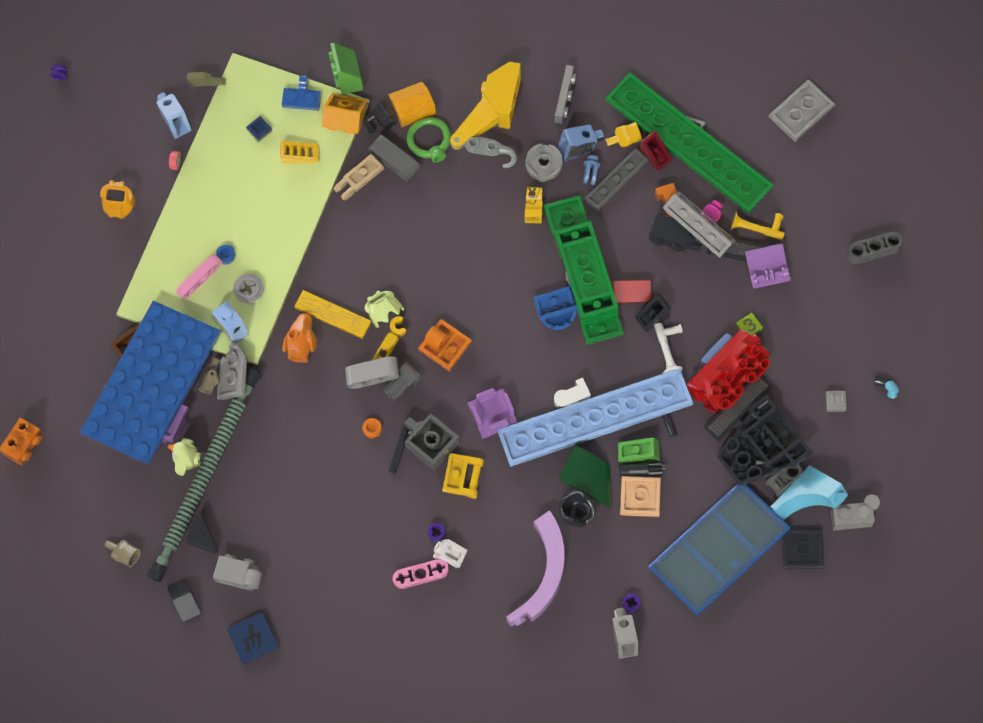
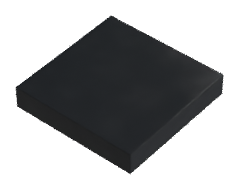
[783,529,823,569]

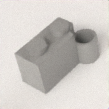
[213,554,262,591]

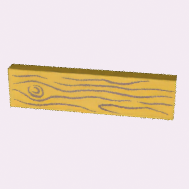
[295,290,371,339]

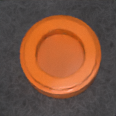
[362,418,382,438]

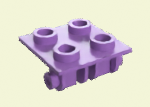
[745,244,791,289]

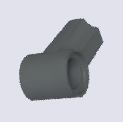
[383,363,422,401]

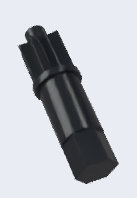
[619,461,666,476]

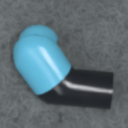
[874,376,899,398]

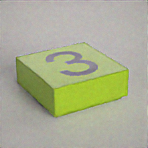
[736,313,763,336]

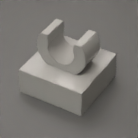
[825,391,847,412]

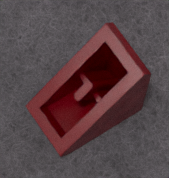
[639,130,673,171]

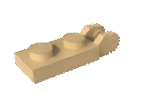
[334,154,384,200]

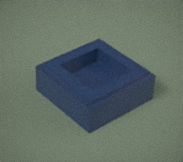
[246,116,272,142]

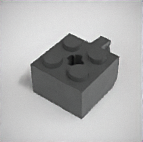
[404,414,460,471]

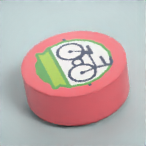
[169,151,182,170]

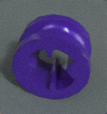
[50,65,68,80]
[428,523,445,542]
[622,594,640,613]

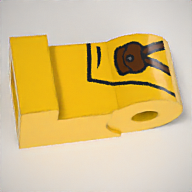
[525,187,543,223]

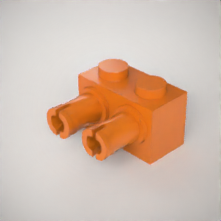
[0,417,43,466]

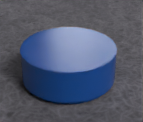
[216,245,236,265]

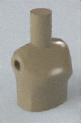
[198,358,220,394]
[105,540,141,567]

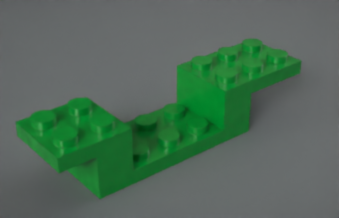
[544,196,623,345]

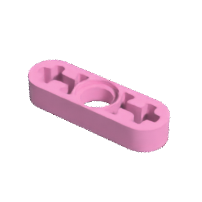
[176,254,222,300]
[393,559,449,589]

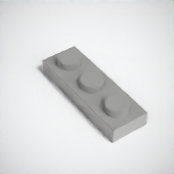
[555,65,576,124]

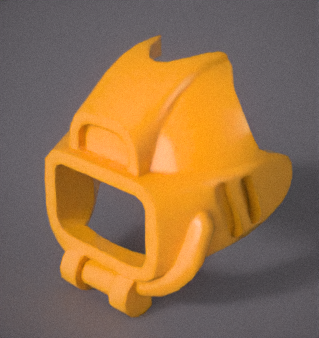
[100,180,136,219]

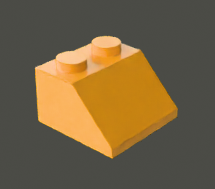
[388,82,436,127]
[321,93,368,134]

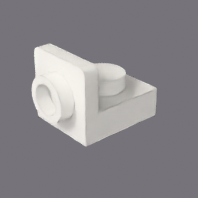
[433,539,467,568]

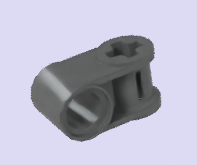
[765,464,802,498]

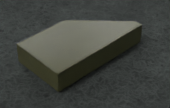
[187,72,226,87]

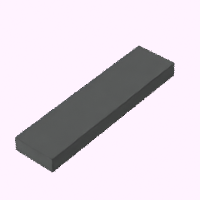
[584,148,649,213]

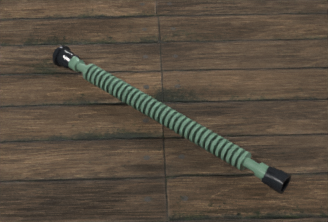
[147,366,262,583]

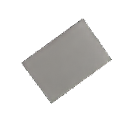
[769,79,835,142]

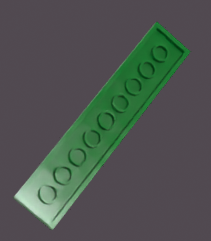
[605,72,773,214]

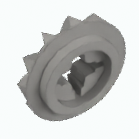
[233,274,264,304]

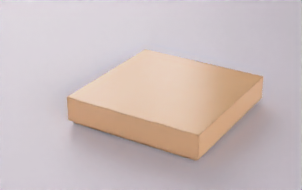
[620,476,661,517]

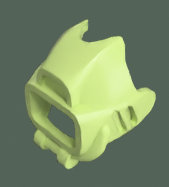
[365,290,404,328]

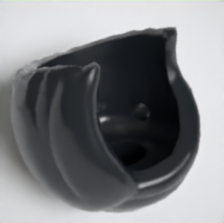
[558,490,596,527]

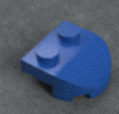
[532,286,577,330]

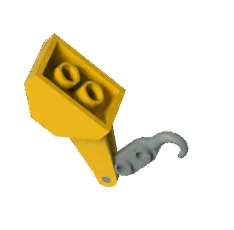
[450,62,521,168]

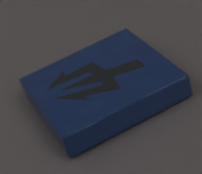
[227,612,279,665]

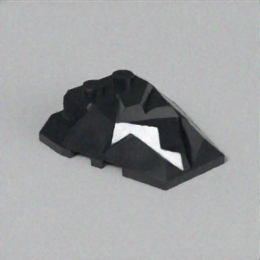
[717,394,813,486]

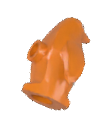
[282,313,317,363]

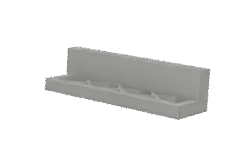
[663,191,736,258]

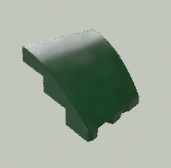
[559,445,612,508]

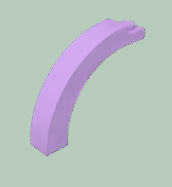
[506,510,564,627]

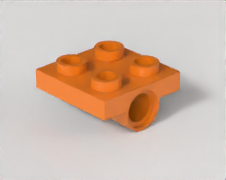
[418,319,472,371]

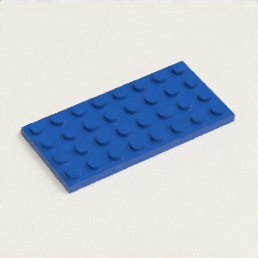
[80,300,221,465]

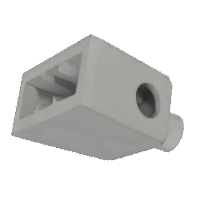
[612,608,638,659]

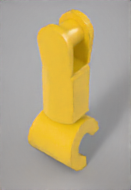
[372,316,407,360]

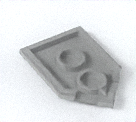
[217,341,247,400]

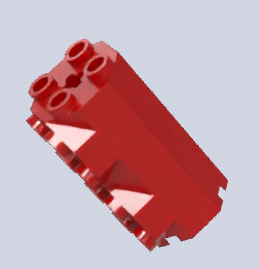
[687,329,770,413]

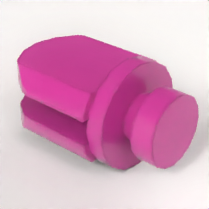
[702,200,723,223]

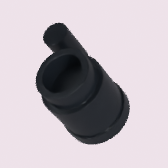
[363,102,397,134]

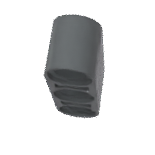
[367,135,420,181]
[847,232,902,264]

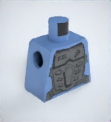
[558,124,604,162]

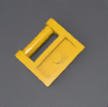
[442,453,484,498]

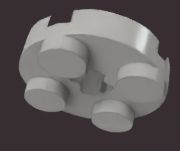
[525,144,563,182]

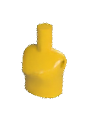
[606,122,642,148]

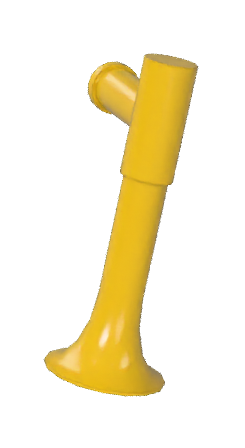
[731,212,785,240]

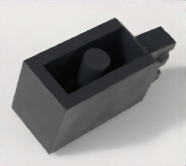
[649,214,703,252]

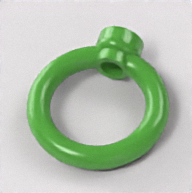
[407,117,451,163]

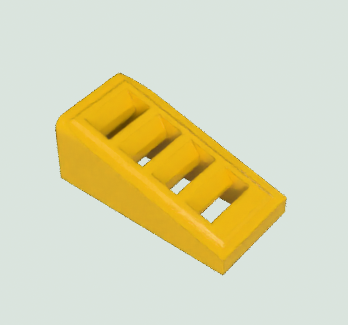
[280,141,319,163]

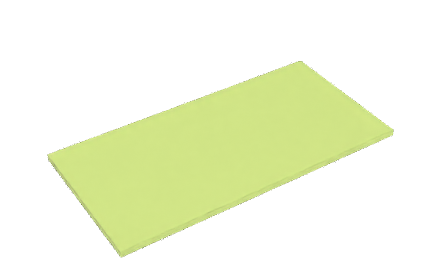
[117,53,370,366]

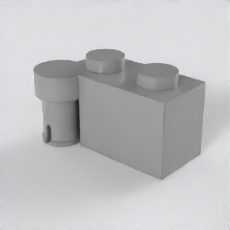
[831,494,880,531]

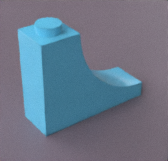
[771,465,848,521]

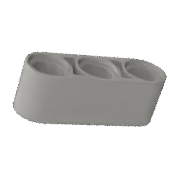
[345,356,399,389]

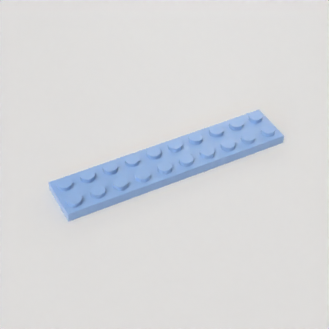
[497,368,693,467]

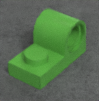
[618,437,660,463]

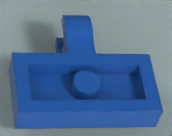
[282,75,321,111]

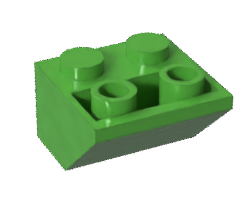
[328,43,363,95]

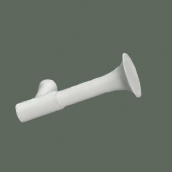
[654,323,682,374]

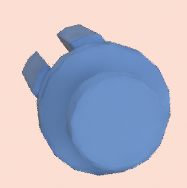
[583,155,600,185]

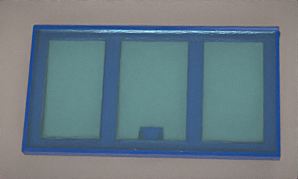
[648,484,790,616]

